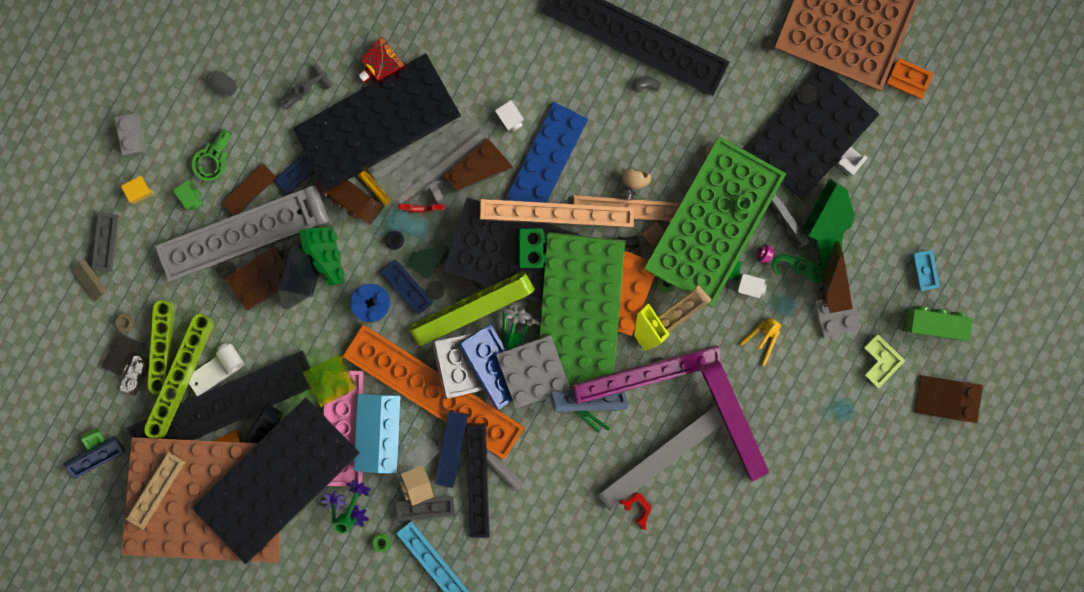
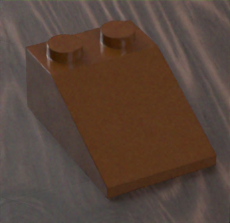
[819,241,853,313]
[915,375,983,423]

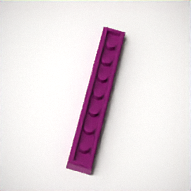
[572,345,722,404]

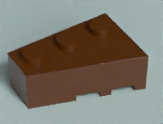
[444,138,514,191]
[315,180,384,225]

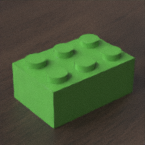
[903,306,973,341]

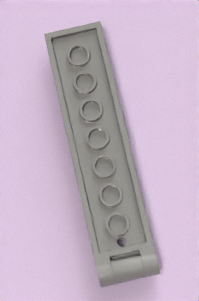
[155,185,330,282]

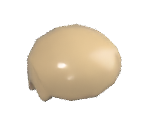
[622,168,651,189]

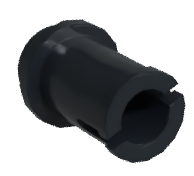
[614,235,639,248]

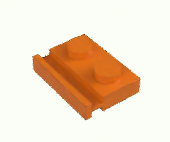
[886,58,934,99]

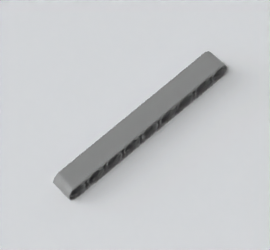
[597,397,744,510]

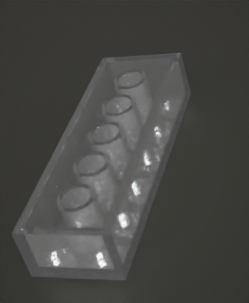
[372,102,489,207]

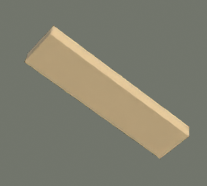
[658,285,712,332]
[126,452,186,530]

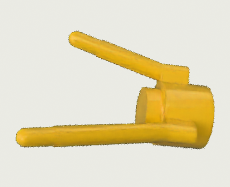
[740,317,782,366]

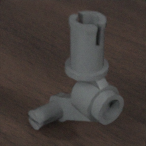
[279,63,333,110]

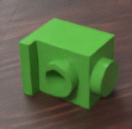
[173,180,203,211]

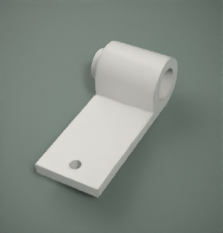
[189,343,244,397]

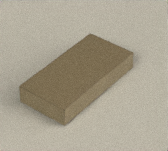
[73,260,107,302]

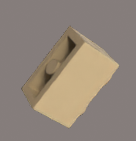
[400,465,434,506]

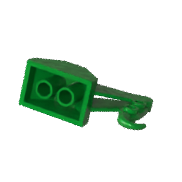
[771,178,855,282]

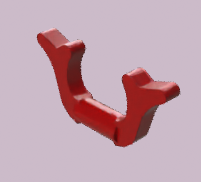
[398,204,445,213]
[619,492,651,530]

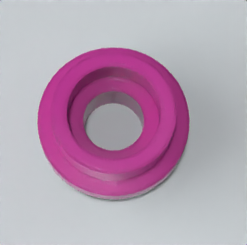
[757,244,774,263]

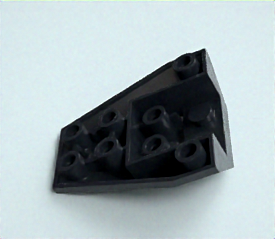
[277,238,319,309]

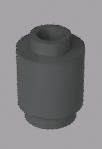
[207,70,237,97]

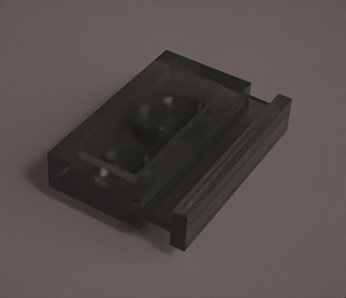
[102,332,144,379]

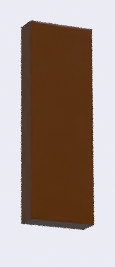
[222,164,277,216]

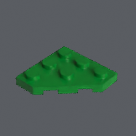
[299,227,345,286]

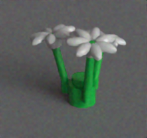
[500,303,541,349]

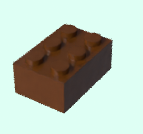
[225,246,285,311]

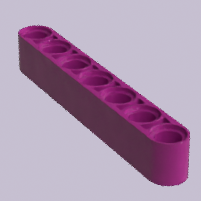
[700,360,769,482]

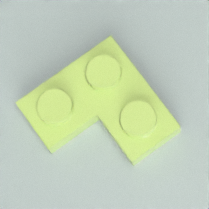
[863,334,905,388]

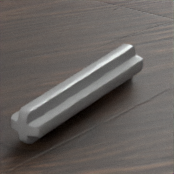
[487,449,523,491]

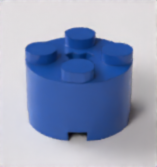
[351,284,391,322]

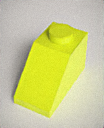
[634,303,670,351]

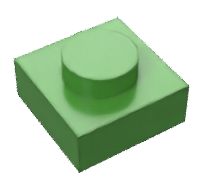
[81,428,106,450]

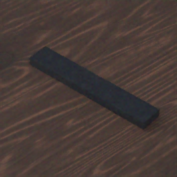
[466,423,490,538]

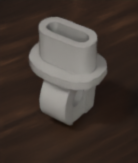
[423,174,446,204]

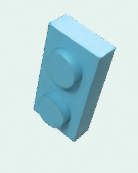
[912,250,940,291]

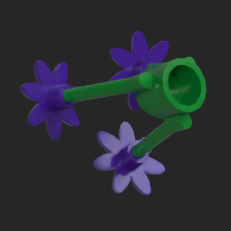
[321,480,371,534]

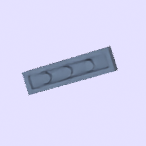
[550,391,629,412]

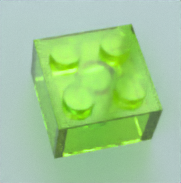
[303,354,358,407]

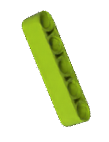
[148,300,175,394]

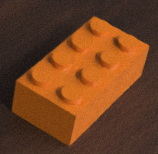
[618,251,654,336]

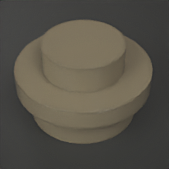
[115,313,134,332]

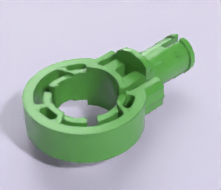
[192,128,232,181]

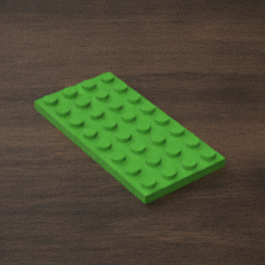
[644,136,786,308]
[540,232,626,388]

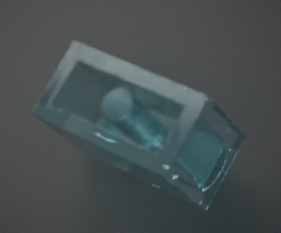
[388,208,432,241]

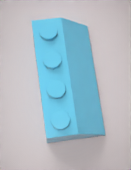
[353,394,400,473]

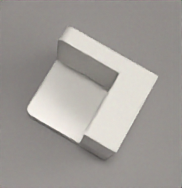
[835,147,868,176]

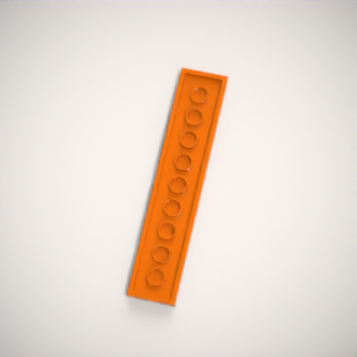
[343,324,525,460]

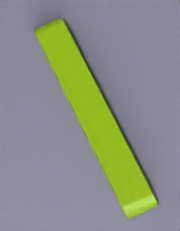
[409,272,535,346]
[144,313,214,439]

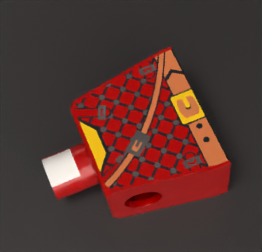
[358,37,406,83]

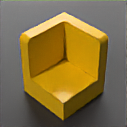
[121,176,154,204]

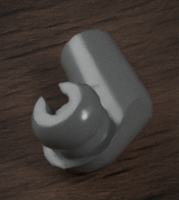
[633,76,662,93]

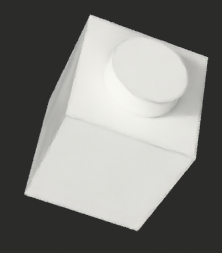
[495,100,524,132]
[736,274,767,298]

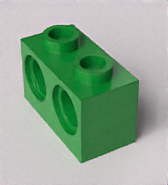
[518,228,547,268]

